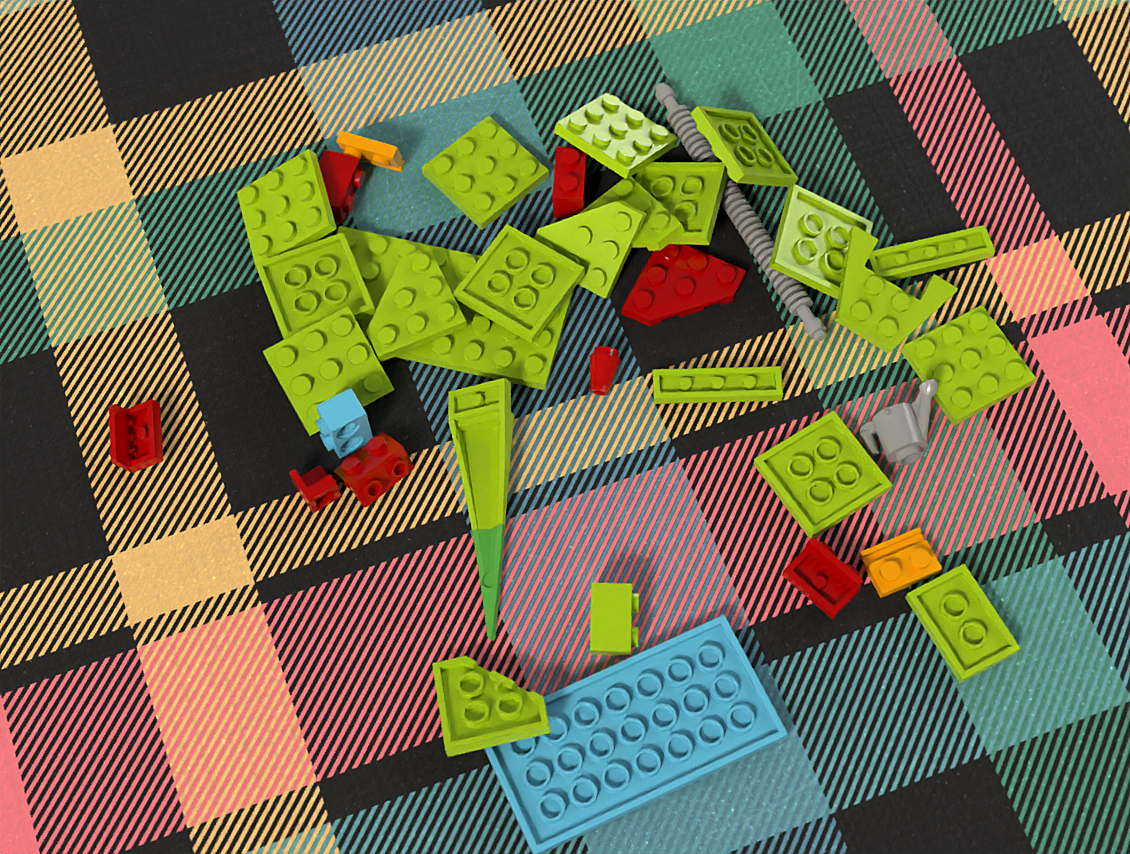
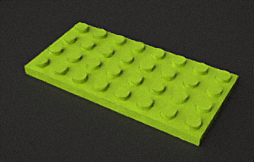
[337,226,575,390]

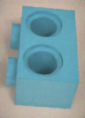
[315,388,373,459]

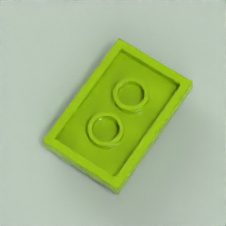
[905,564,1021,684]

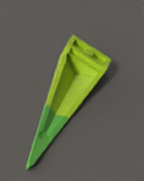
[448,378,514,641]

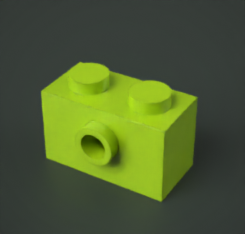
[590,582,639,656]

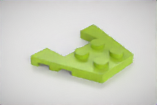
[834,225,958,353]

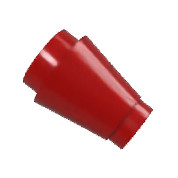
[590,346,621,396]

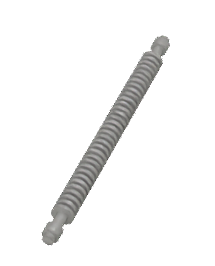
[655,83,827,342]

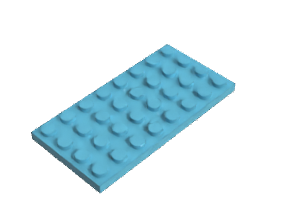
[484,615,788,854]

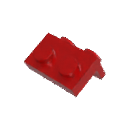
[108,399,164,473]
[333,431,414,507]
[782,537,863,619]

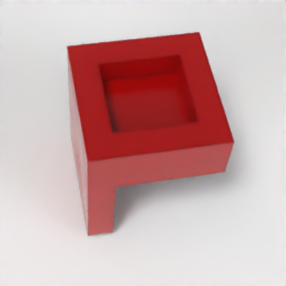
[289,466,341,514]

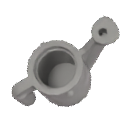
[860,379,938,465]

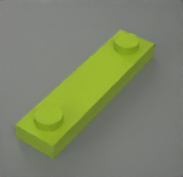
[867,225,995,281]
[652,366,783,404]

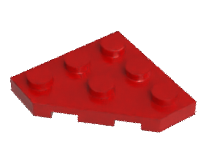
[622,244,746,326]

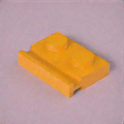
[336,130,405,173]
[858,527,942,598]

